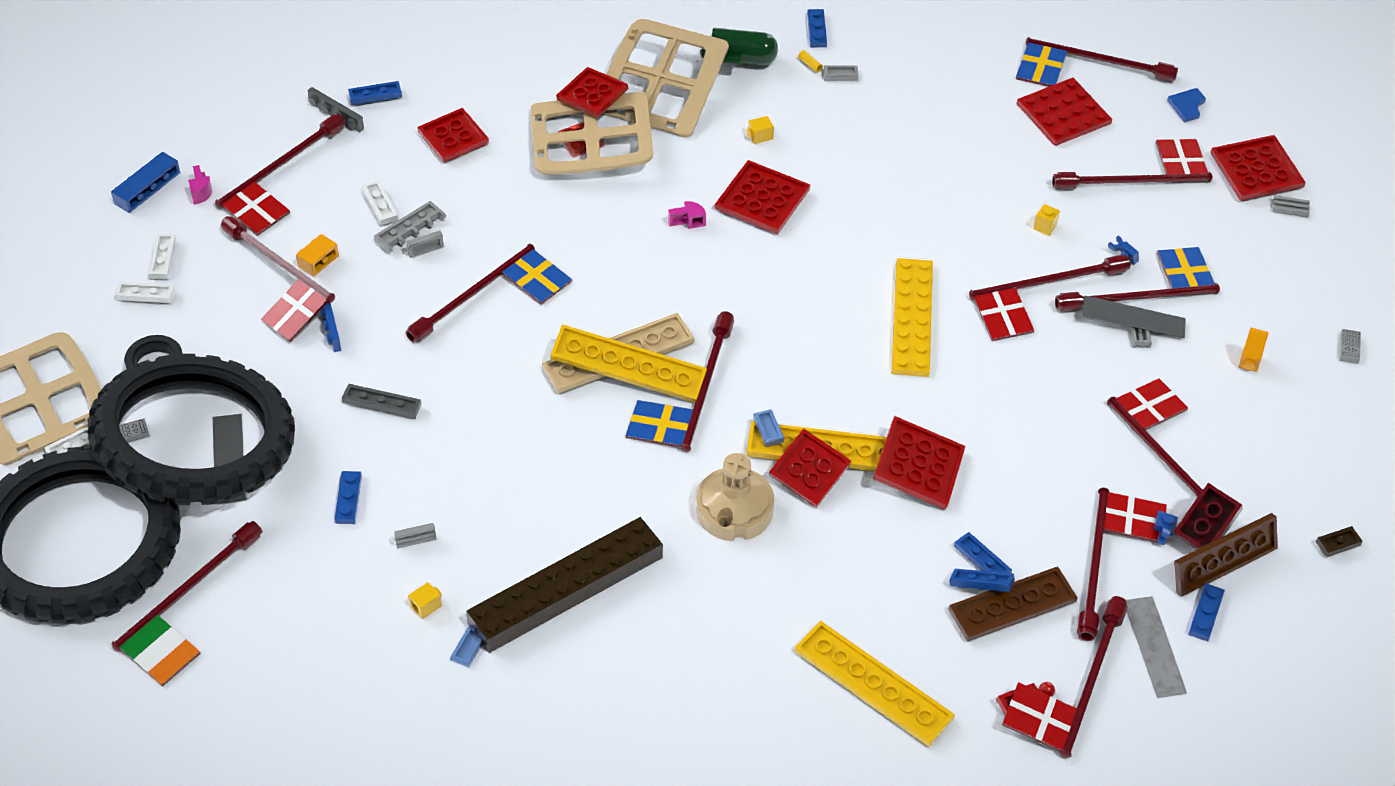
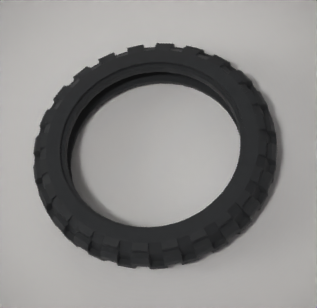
[88,353,295,506]
[0,446,181,624]

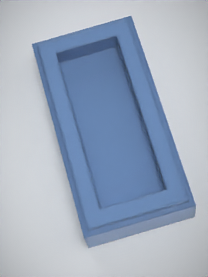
[753,409,784,447]
[450,626,482,668]

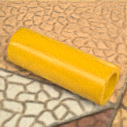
[798,50,823,73]

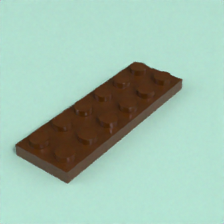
[1174,513,1278,597]
[948,566,1078,642]

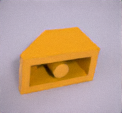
[1238,327,1269,372]

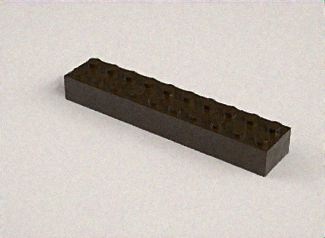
[466,516,663,653]

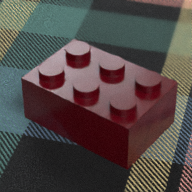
[1173,482,1243,550]

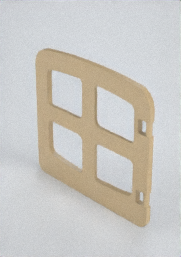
[603,19,729,137]
[531,92,654,175]
[0,332,101,466]

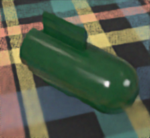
[700,27,779,66]

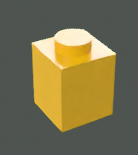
[746,115,774,144]
[1033,204,1060,236]
[408,582,442,619]

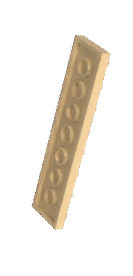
[542,312,695,394]

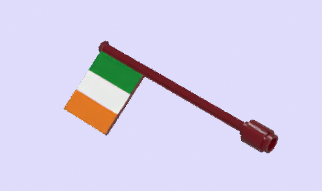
[111,521,263,687]

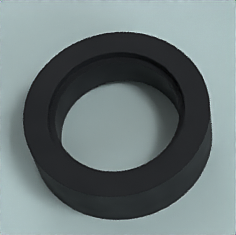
[124,335,183,370]

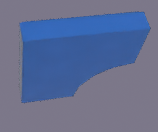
[1167,88,1206,123]

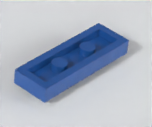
[807,9,827,48]
[348,81,402,105]
[320,303,342,352]
[335,471,362,524]
[954,532,1012,573]
[949,568,1015,592]
[1188,583,1225,642]

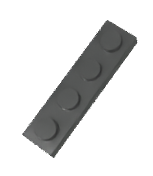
[307,87,364,133]
[342,383,422,419]

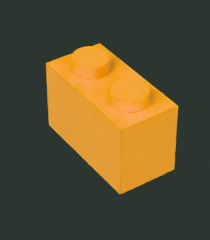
[296,234,339,277]

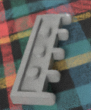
[374,201,446,253]

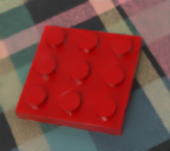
[556,67,629,118]
[417,107,489,163]
[769,428,852,508]

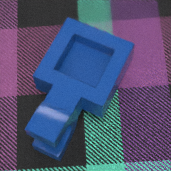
[1108,235,1139,265]
[1154,510,1178,545]

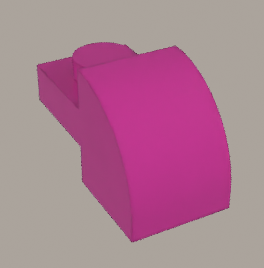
[188,165,212,205]
[668,201,706,229]

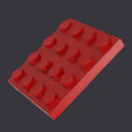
[1016,77,1113,146]
[1210,135,1306,201]
[715,160,811,234]
[873,415,966,510]

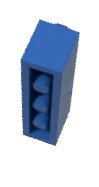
[111,151,181,213]

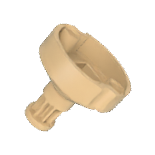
[696,453,774,541]

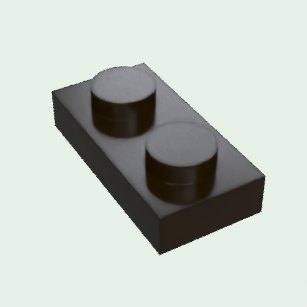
[1316,526,1363,557]

